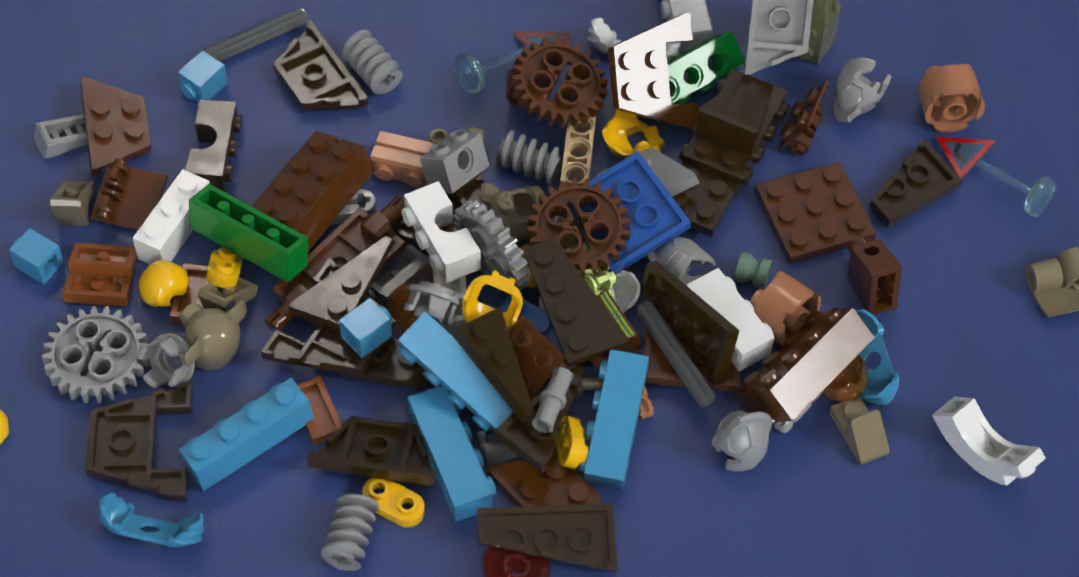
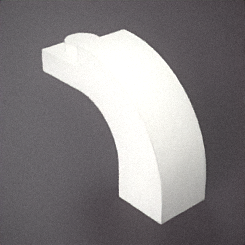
[932,396,1046,486]

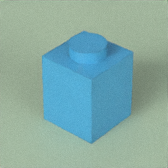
[178,50,228,102]
[9,228,64,285]
[339,298,392,358]

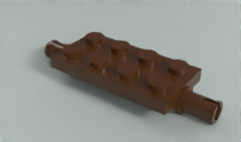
[264,194,406,332]

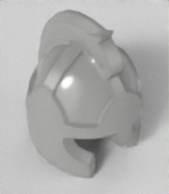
[833,57,892,123]
[647,237,716,285]
[712,410,772,472]

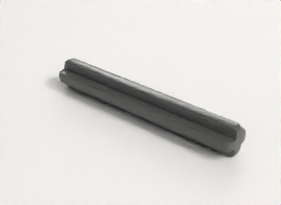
[199,7,308,62]
[637,301,715,408]

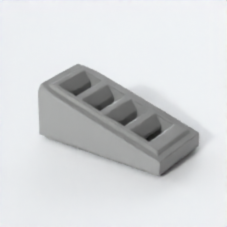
[34,114,87,159]

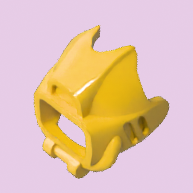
[602,109,665,159]
[462,270,523,330]

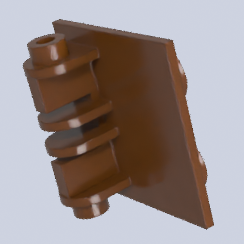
[778,80,829,156]
[90,158,168,230]
[509,315,568,400]

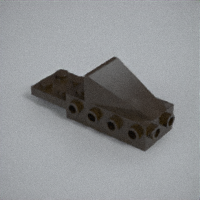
[673,69,789,237]

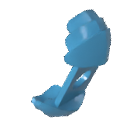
[855,309,899,405]
[98,492,204,548]

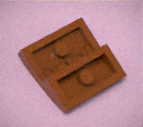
[62,243,137,307]

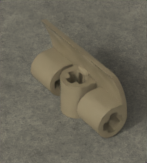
[1025,247,1079,317]

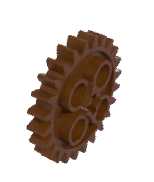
[510,37,608,129]
[527,178,631,278]

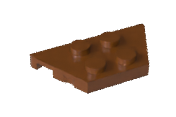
[80,77,151,176]
[487,452,602,507]

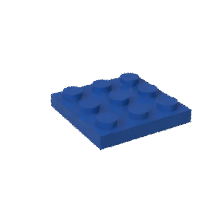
[568,151,691,275]

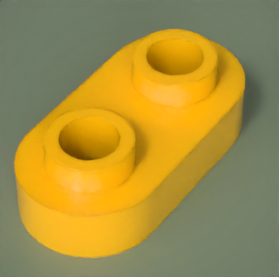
[206,247,243,288]
[556,415,588,469]
[362,477,425,527]

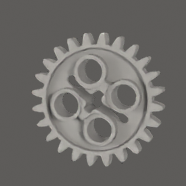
[453,200,530,295]
[42,306,149,404]

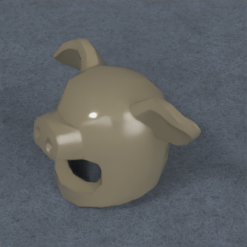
[481,183,544,243]
[179,298,247,371]

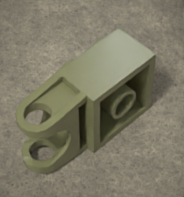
[798,0,842,65]

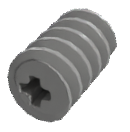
[342,29,403,95]
[495,130,563,186]
[321,494,379,571]

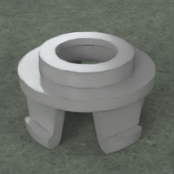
[404,281,461,326]
[138,333,195,388]

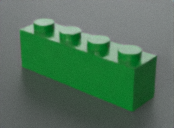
[189,184,308,282]

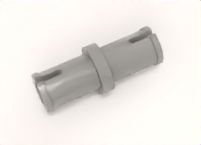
[532,367,573,433]

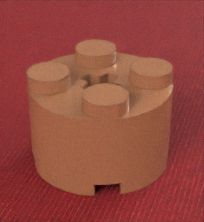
[917,64,985,132]
[750,271,821,347]

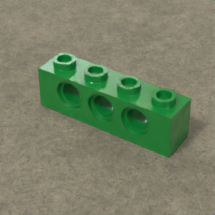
[638,31,745,119]

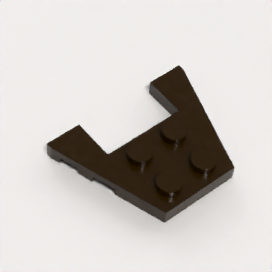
[261,259,395,376]
[85,382,193,502]

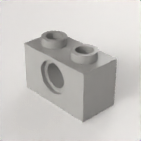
[420,129,490,194]

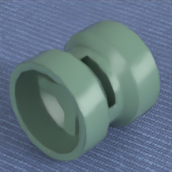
[734,251,773,290]

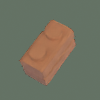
[370,131,436,187]

